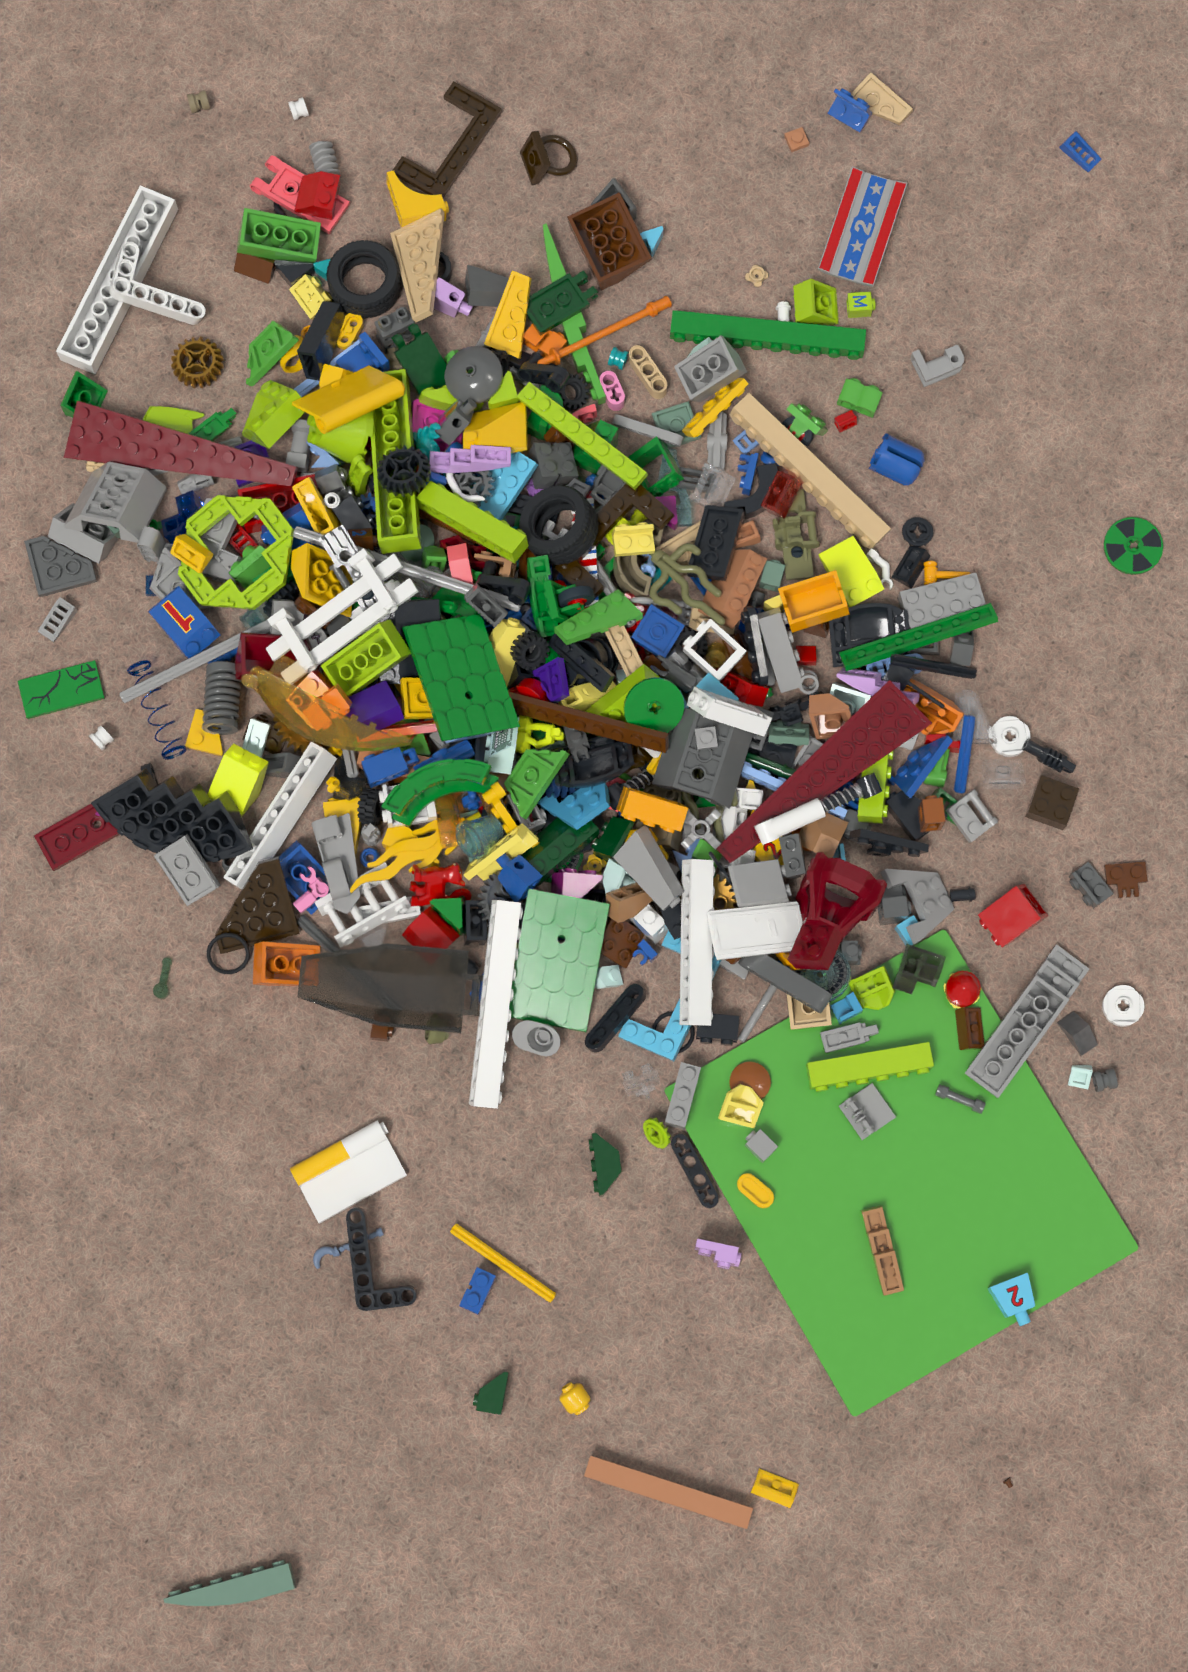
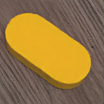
[737,1173,774,1209]

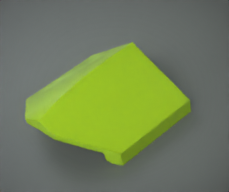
[848,966,895,1010]

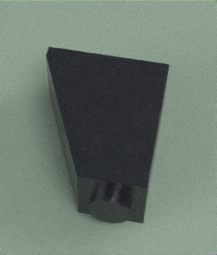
[885,790,948,841]

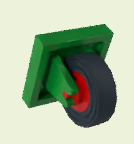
[544,580,595,623]

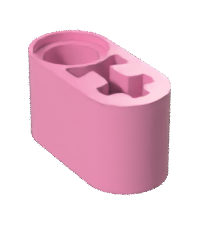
[600,371,625,411]

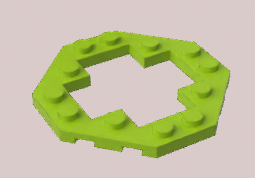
[178,495,294,610]

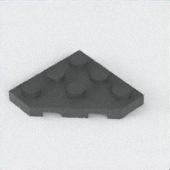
[24,536,97,597]

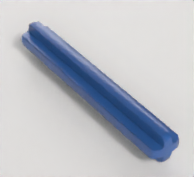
[954,715,975,793]

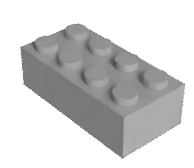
[897,573,986,629]

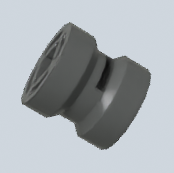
[1092,1068,1118,1092]

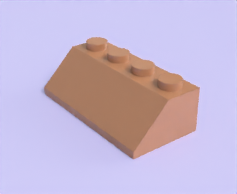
[698,549,767,630]

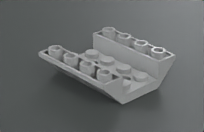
[64,462,167,543]

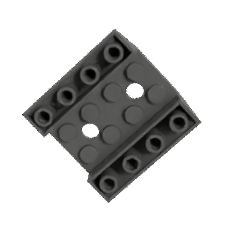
[652,708,753,809]

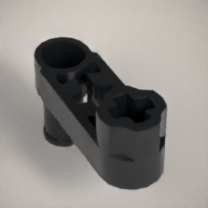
[517,352,570,393]
[475,560,531,605]

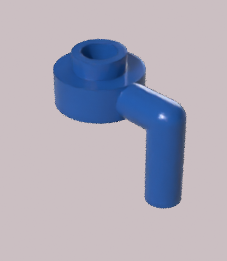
[461,791,483,811]

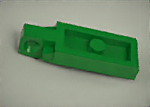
[188,408,237,441]

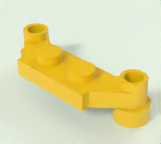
[482,782,539,848]

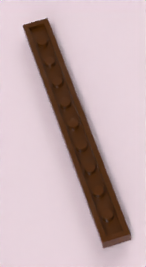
[508,691,669,753]

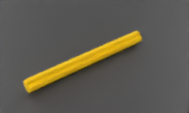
[450,1224,556,1303]

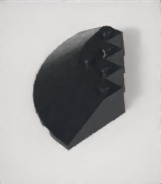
[91,768,253,862]

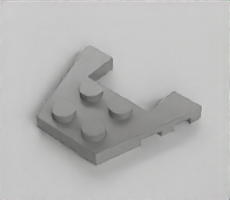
[201,498,260,571]
[880,869,954,944]

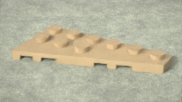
[390,209,444,323]

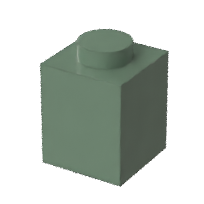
[759,560,785,592]

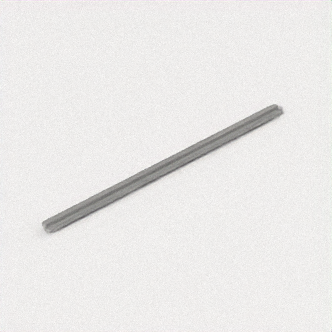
[293,526,521,612]
[119,605,297,703]

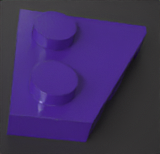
[533,657,570,703]

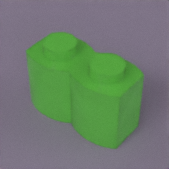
[837,378,883,418]

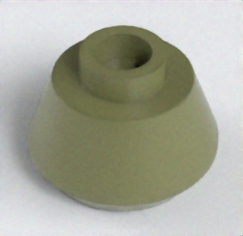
[425,1017,450,1045]

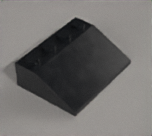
[376,599,441,684]

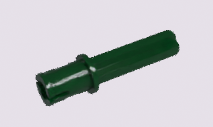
[745,752,796,779]

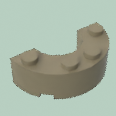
[613,522,664,597]

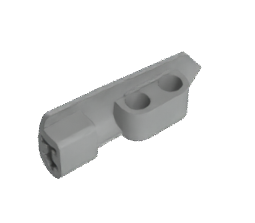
[312,813,360,914]

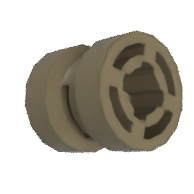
[187,90,210,114]

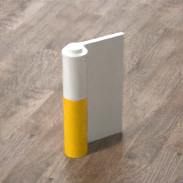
[290,1120,407,1224]

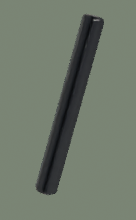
[890,654,977,679]

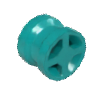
[608,347,629,370]

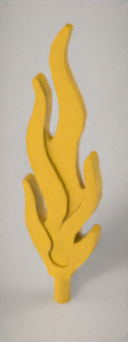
[350,812,482,893]

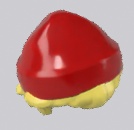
[944,971,981,1009]

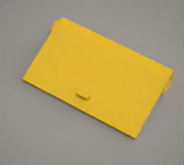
[292,366,405,434]

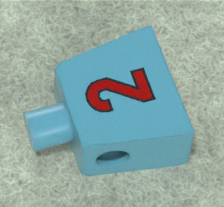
[988,1273,1035,1326]

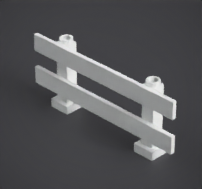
[266,548,419,687]

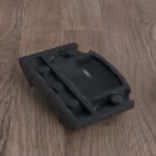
[828,603,912,667]
[551,736,635,788]

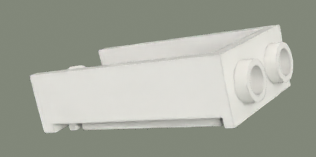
[687,686,772,736]

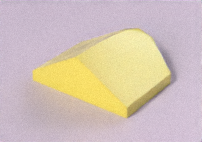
[718,1084,764,1128]

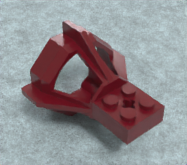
[787,852,887,970]

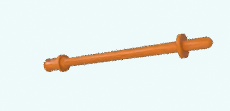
[537,296,672,365]

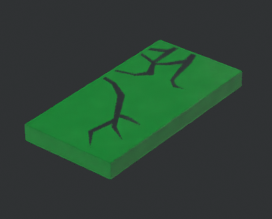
[18,660,105,719]

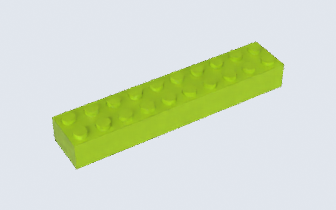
[371,369,421,554]

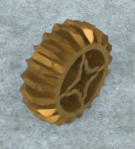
[171,336,224,389]

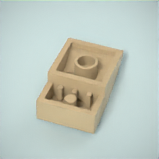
[787,968,832,1030]

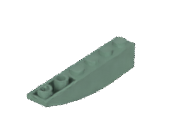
[163,1560,297,1606]

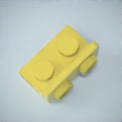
[289,274,332,320]
[612,522,655,557]

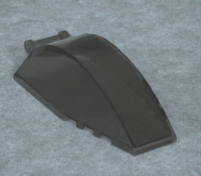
[297,943,483,1034]

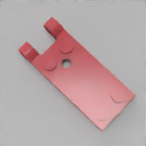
[249,155,350,234]

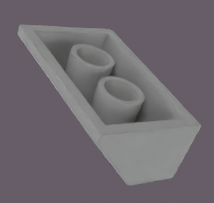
[674,336,747,402]
[48,503,118,564]

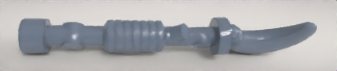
[313,1228,384,1269]

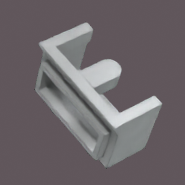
[504,794,547,833]

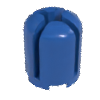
[868,433,925,486]

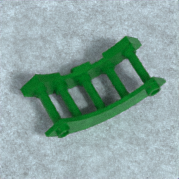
[381,759,499,827]

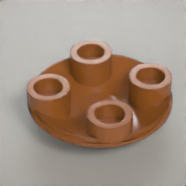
[729,1062,771,1100]

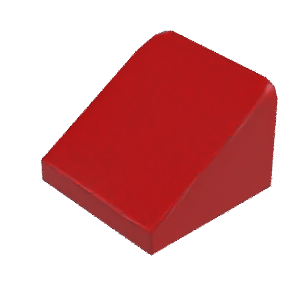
[796,646,817,666]

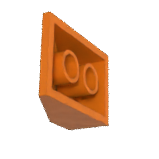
[253,942,320,986]

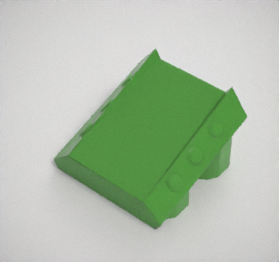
[228,545,271,590]

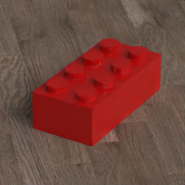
[238,474,320,534]

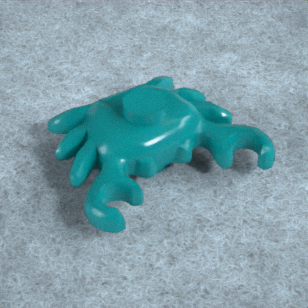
[413,422,446,477]

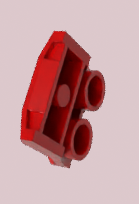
[402,906,460,965]

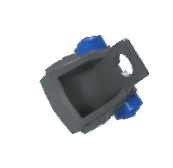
[585,465,626,506]

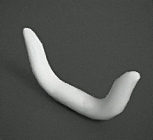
[446,473,485,502]

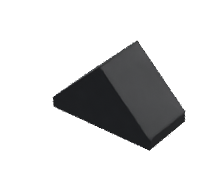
[274,260,315,287]

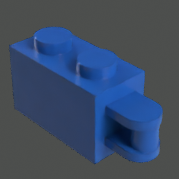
[361,746,420,788]

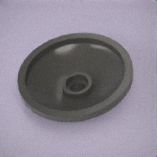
[445,346,503,404]

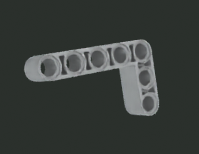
[137,527,236,584]

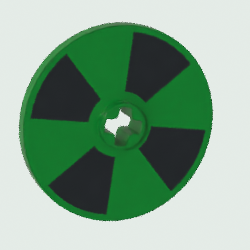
[1103,517,1163,575]

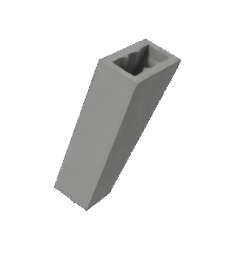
[613,825,684,911]

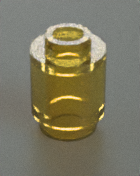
[706,643,726,669]

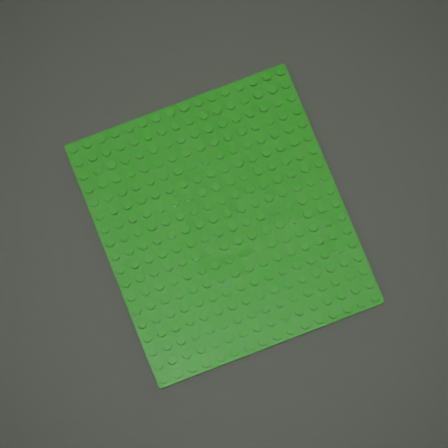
[664,930,1138,1416]

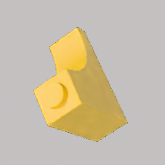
[386,171,449,228]
[292,477,342,535]

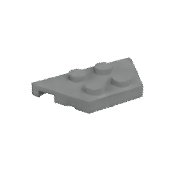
[149,547,213,610]

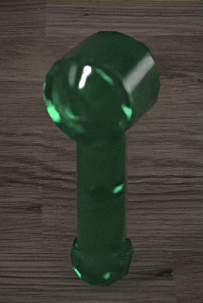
[153,957,172,1000]

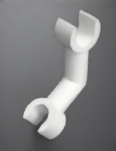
[866,548,893,590]

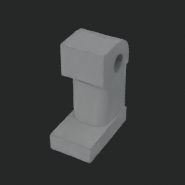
[910,345,964,387]
[286,419,310,473]

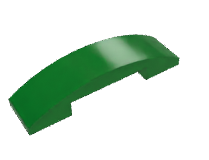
[527,555,558,637]

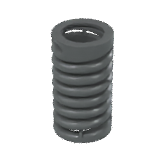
[202,661,241,735]

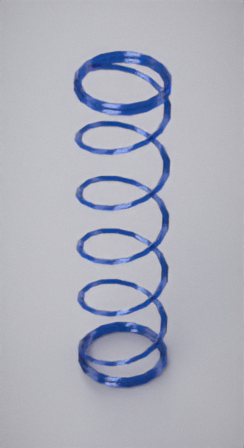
[127,660,187,760]

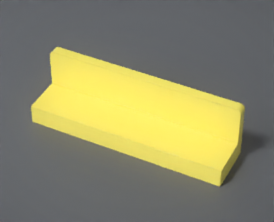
[463,823,539,881]

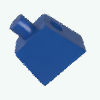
[496,853,543,903]

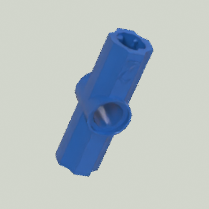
[413,739,475,771]

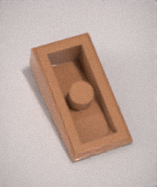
[735,520,761,549]

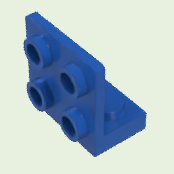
[827,88,872,133]
[336,332,390,373]

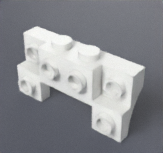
[712,787,763,868]

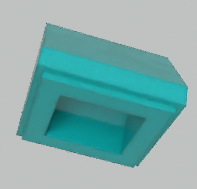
[313,259,330,281]

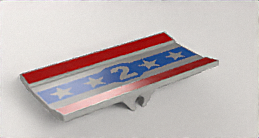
[818,166,907,287]

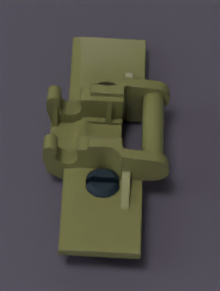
[772,489,820,581]

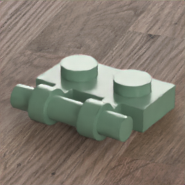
[768,720,809,746]

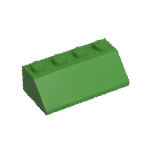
[237,208,321,263]

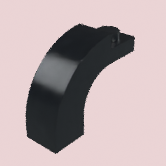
[723,463,778,519]

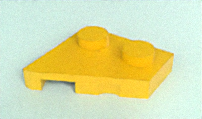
[185,709,223,757]

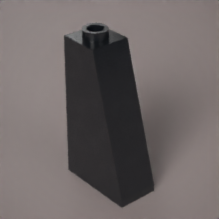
[297,301,345,381]

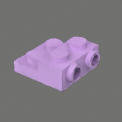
[694,1239,742,1269]

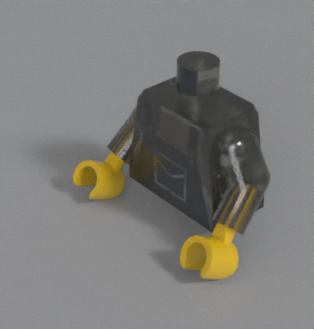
[326,740,369,801]

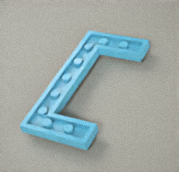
[618,930,721,1062]

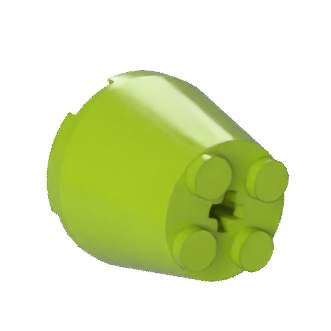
[307,411,374,464]

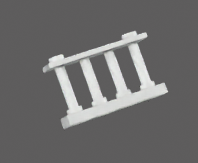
[314,863,411,948]

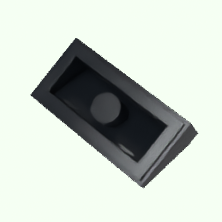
[891,545,931,589]

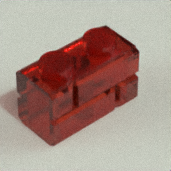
[761,471,802,519]

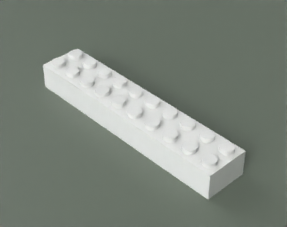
[56,186,178,374]

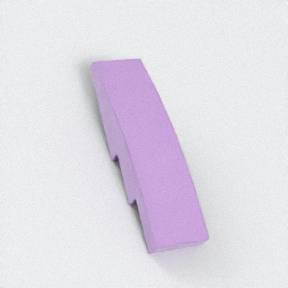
[429,445,511,473]
[837,667,919,705]

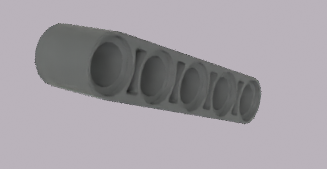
[738,955,832,1013]

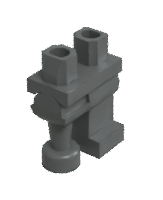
[374,307,414,354]

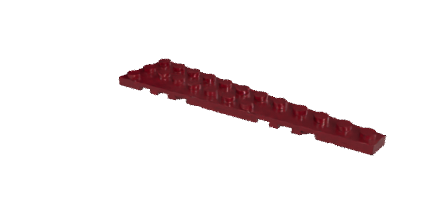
[63,401,298,486]
[716,680,932,864]

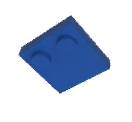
[630,604,685,658]

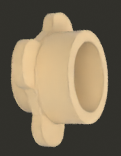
[745,265,768,287]

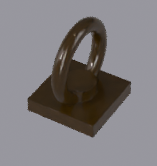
[520,131,577,185]

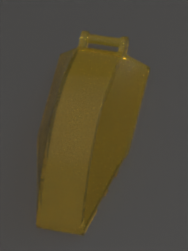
[241,655,418,751]

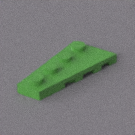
[554,589,643,645]

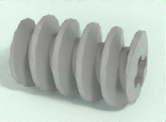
[309,141,340,175]

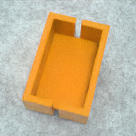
[778,570,849,633]
[617,786,688,833]

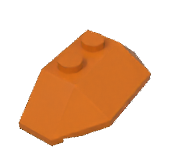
[904,679,965,735]

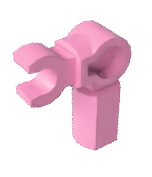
[292,866,329,914]

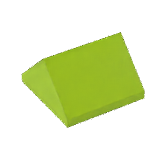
[488,371,519,409]

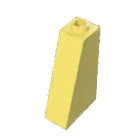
[489,618,525,687]

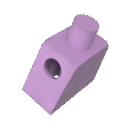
[434,277,473,318]

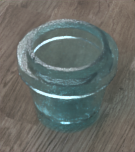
[456,814,503,859]

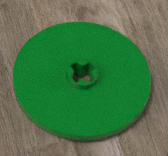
[624,677,684,733]

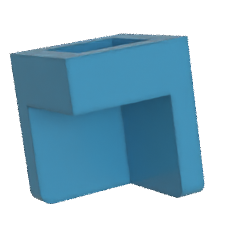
[831,992,863,1024]

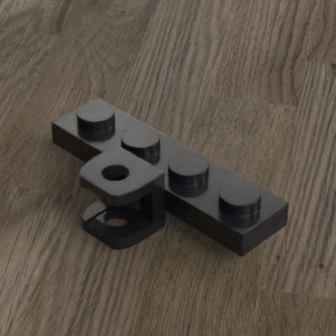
[548,633,615,692]
[768,690,824,726]
[849,829,929,857]

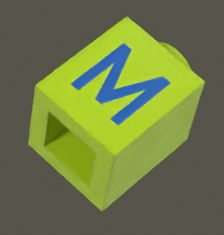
[846,291,875,318]

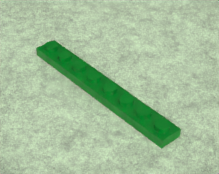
[839,603,998,671]

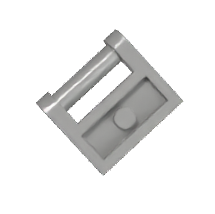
[945,789,998,843]

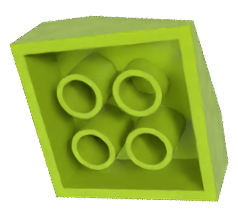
[242,380,305,449]

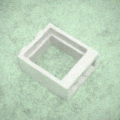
[683,619,746,682]

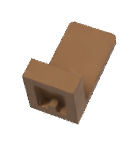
[474,551,517,578]

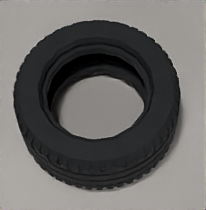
[327,240,402,318]
[519,485,599,565]

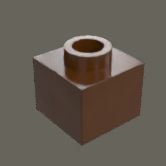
[370,1017,394,1042]

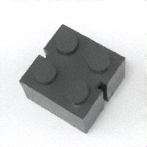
[526,443,578,489]

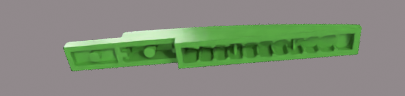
[543,223,606,405]

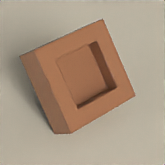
[784,127,809,152]

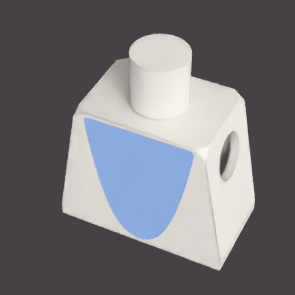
[629,904,668,945]

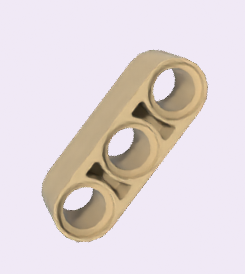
[629,345,667,399]

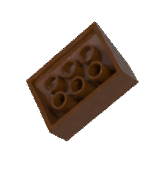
[567,192,652,291]

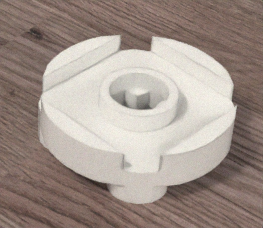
[989,716,1030,757]
[1102,985,1144,1027]

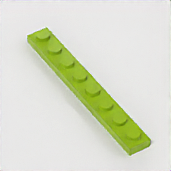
[516,382,648,490]

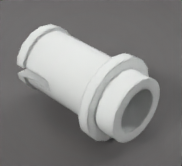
[776,302,791,322]
[324,492,341,508]

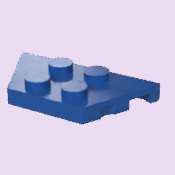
[893,735,953,798]

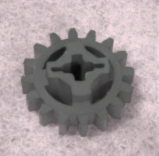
[454,470,495,507]

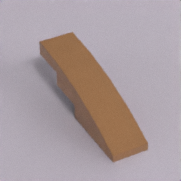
[861,1205,904,1296]

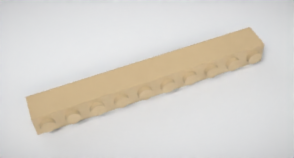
[730,393,891,549]

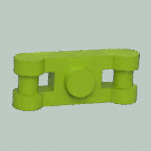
[346,455,373,498]

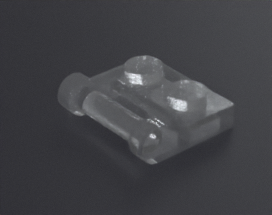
[688,462,736,507]

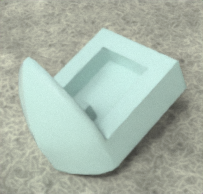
[595,965,623,989]

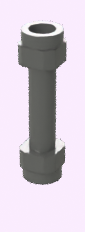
[935,1084,986,1114]

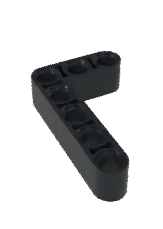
[346,1207,417,1311]

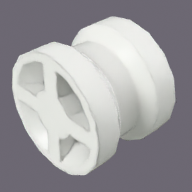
[288,97,309,121]
[89,726,114,751]

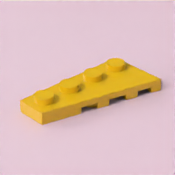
[484,271,532,359]
[682,378,748,438]

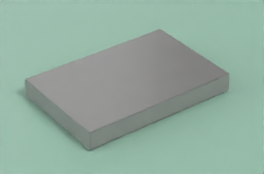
[154,835,221,906]

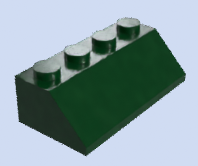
[521,817,599,887]

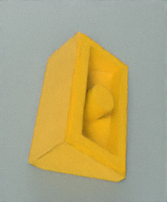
[170,534,214,574]
[751,1468,799,1508]

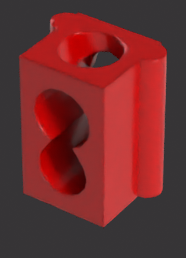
[834,410,857,433]

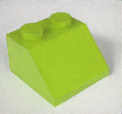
[793,279,839,325]

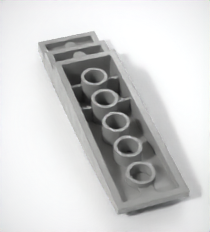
[964,944,1089,1098]

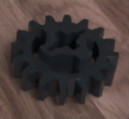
[263,581,300,618]

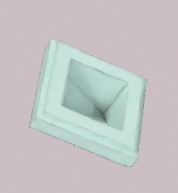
[1068,1065,1093,1089]

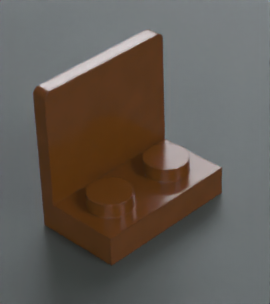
[601,916,644,968]

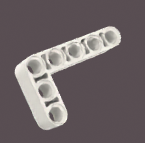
[109,241,205,325]

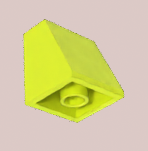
[207,743,269,817]

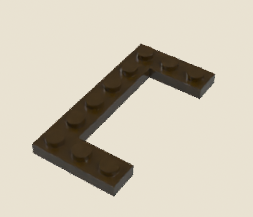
[392,81,502,198]
[550,484,674,600]

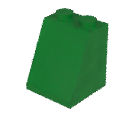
[572,420,618,475]

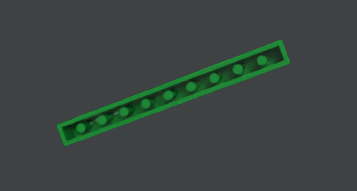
[670,310,866,360]

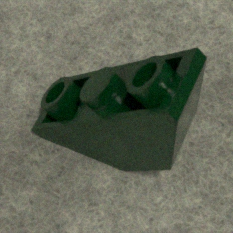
[588,1133,621,1197]

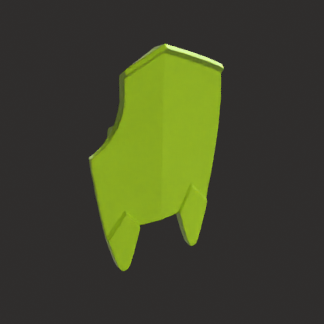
[143,406,204,433]

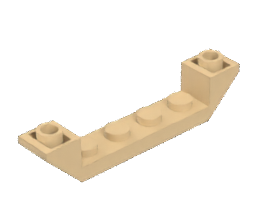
[605,625,643,677]

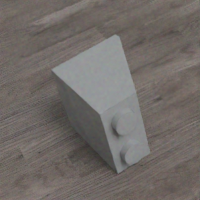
[728,859,792,908]

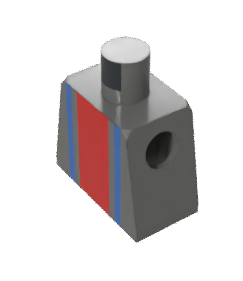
[435,398,477,445]

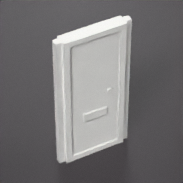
[707,901,803,960]

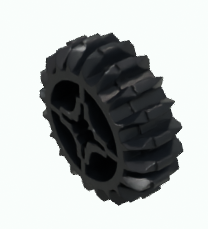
[377,445,431,497]

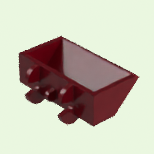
[235,632,320,693]

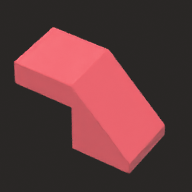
[447,543,474,592]

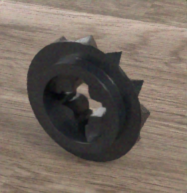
[902,517,933,548]

